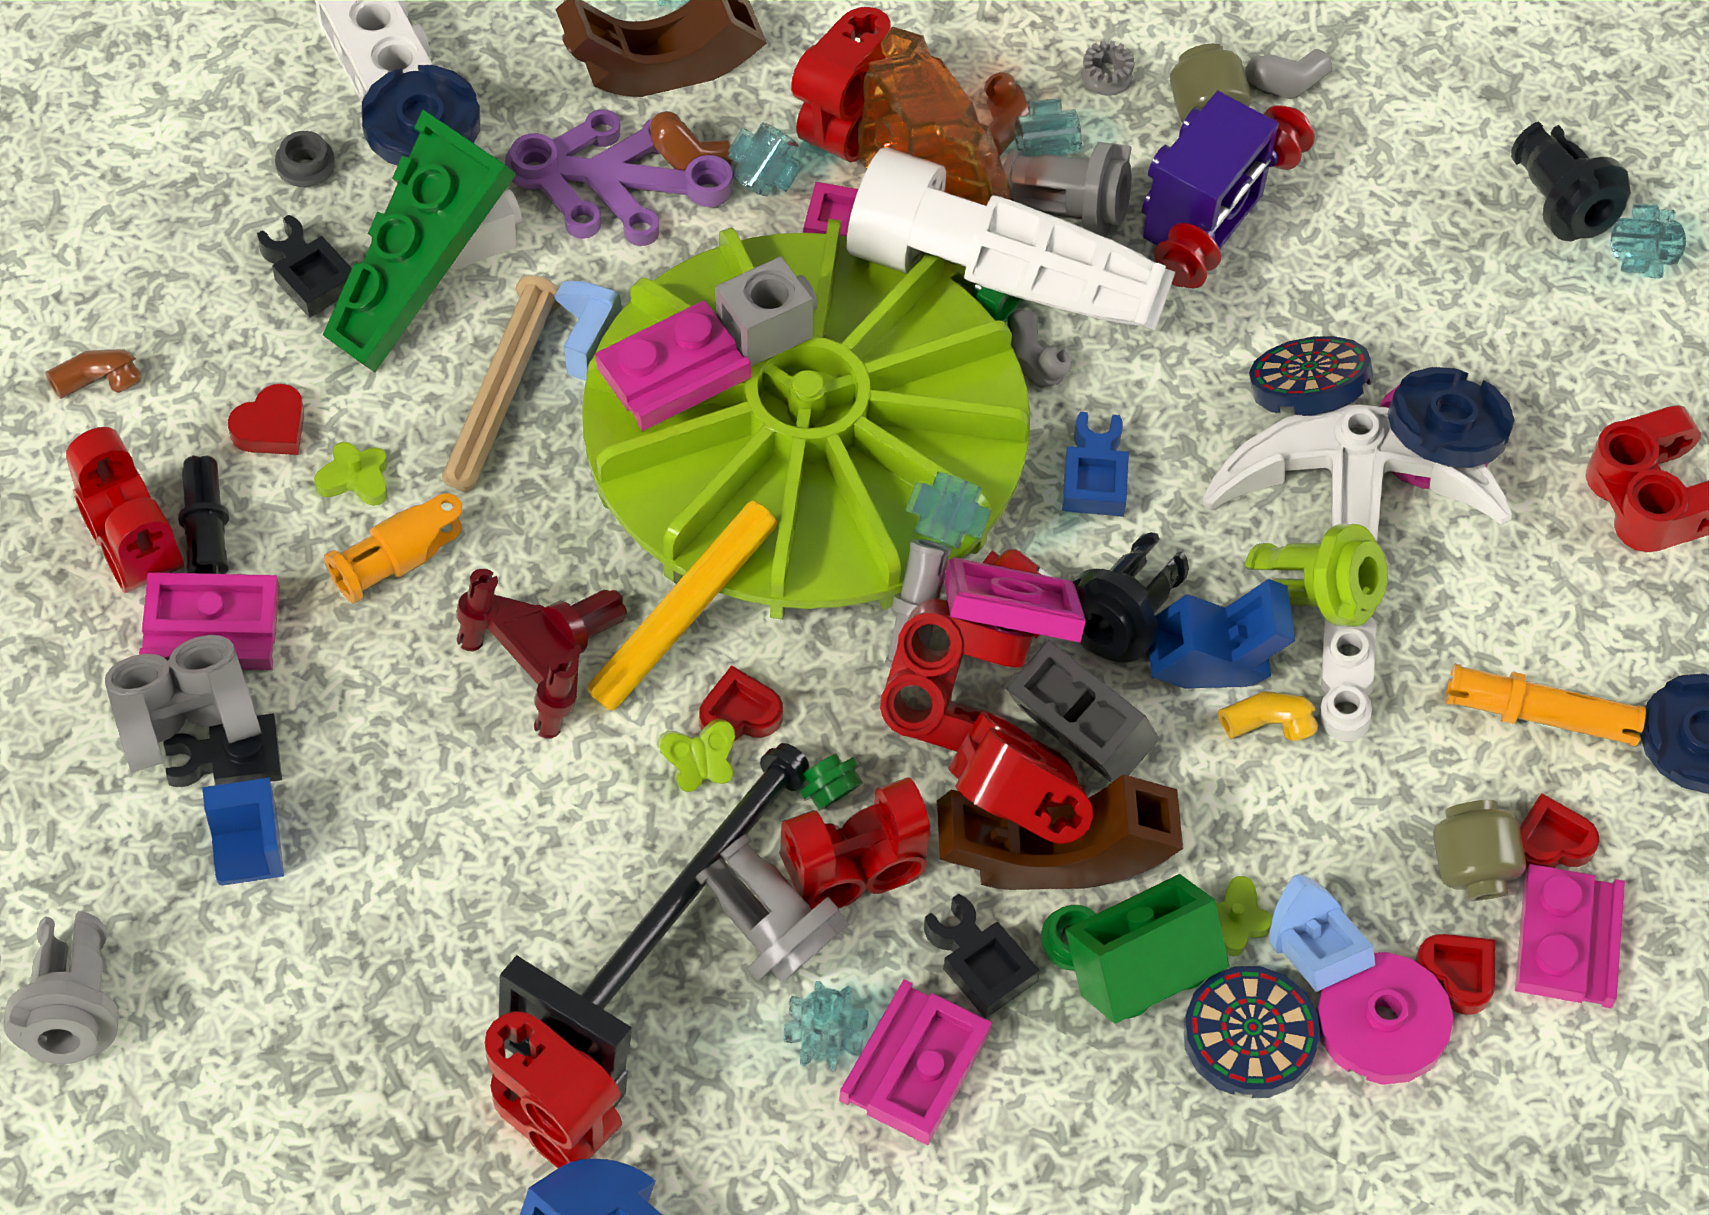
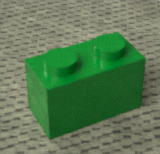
[1065,874,1230,1024]

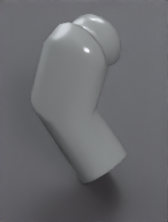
[1245,49,1333,99]
[1008,310,1072,386]

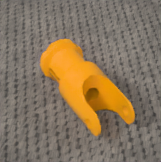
[324,493,462,604]

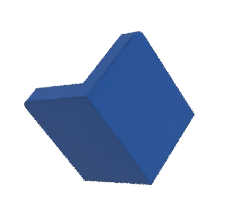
[202,777,284,886]

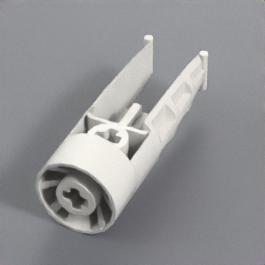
[847,147,1175,330]

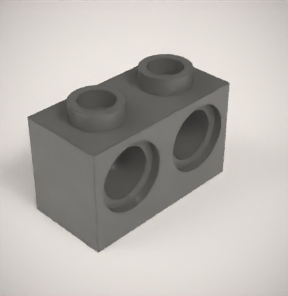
[1006,639,1160,783]

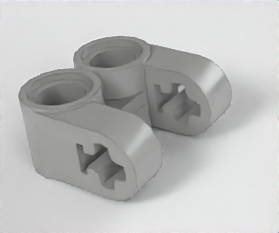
[105,635,261,773]

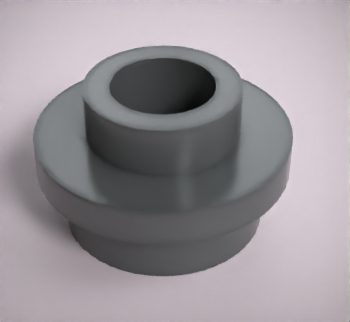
[275,131,335,187]

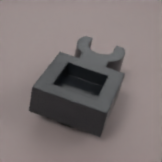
[257,215,352,318]
[163,713,282,787]
[924,894,1040,1019]

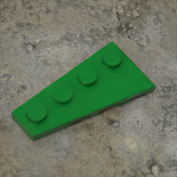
[323,110,516,372]

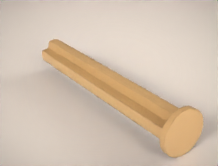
[442,275,561,492]

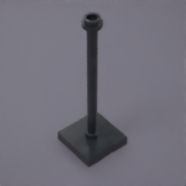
[499,743,809,1107]

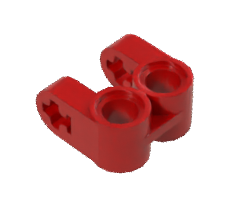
[791,7,898,163]
[1585,405,1709,552]
[66,427,184,593]
[880,599,1034,752]
[948,710,1093,844]
[779,777,930,910]
[484,1011,622,1168]

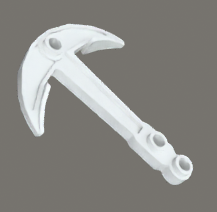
[1202,405,1512,741]

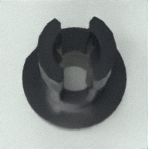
[1511,121,1631,242]
[1072,532,1189,663]

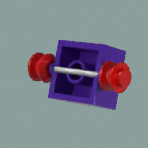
[1141,90,1315,289]

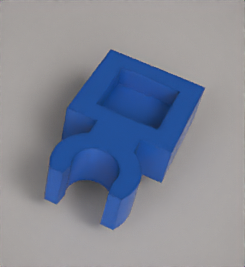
[1062,412,1129,517]

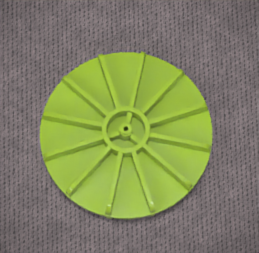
[582,219,1030,620]

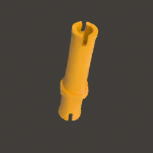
[1445,663,1646,747]

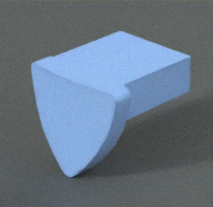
[554,281,622,381]
[1269,874,1375,992]

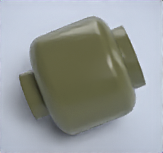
[1170,43,1251,122]
[1433,800,1526,901]

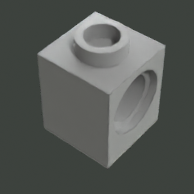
[715,256,817,366]

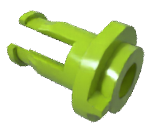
[1245,524,1388,627]

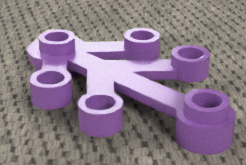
[505,109,733,246]

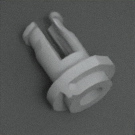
[1002,142,1132,237]
[695,834,849,983]
[3,911,119,1064]

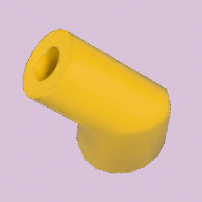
[1218,691,1318,741]

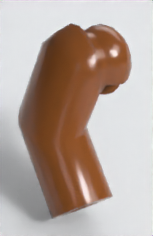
[979,72,1031,156]
[650,111,732,171]
[45,349,141,399]

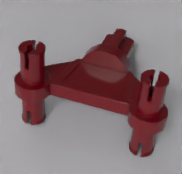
[456,569,627,739]

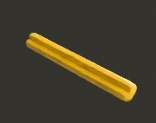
[587,500,778,711]

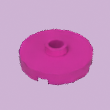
[1316,952,1454,1085]

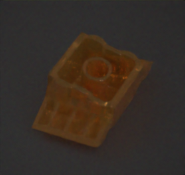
[857,26,1014,206]

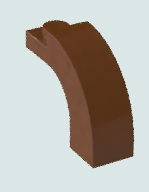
[556,0,767,97]
[937,774,1183,890]

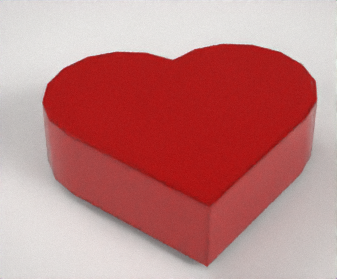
[228,383,304,455]
[699,665,783,741]
[1519,793,1600,870]
[1415,934,1496,1015]

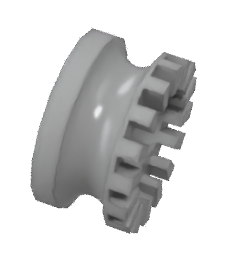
[1081,40,1135,96]

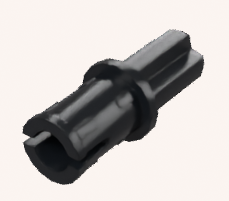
[178,455,229,574]

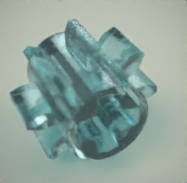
[1014,98,1082,157]
[728,122,802,197]
[1610,204,1686,278]
[905,472,991,549]
[783,981,869,1072]

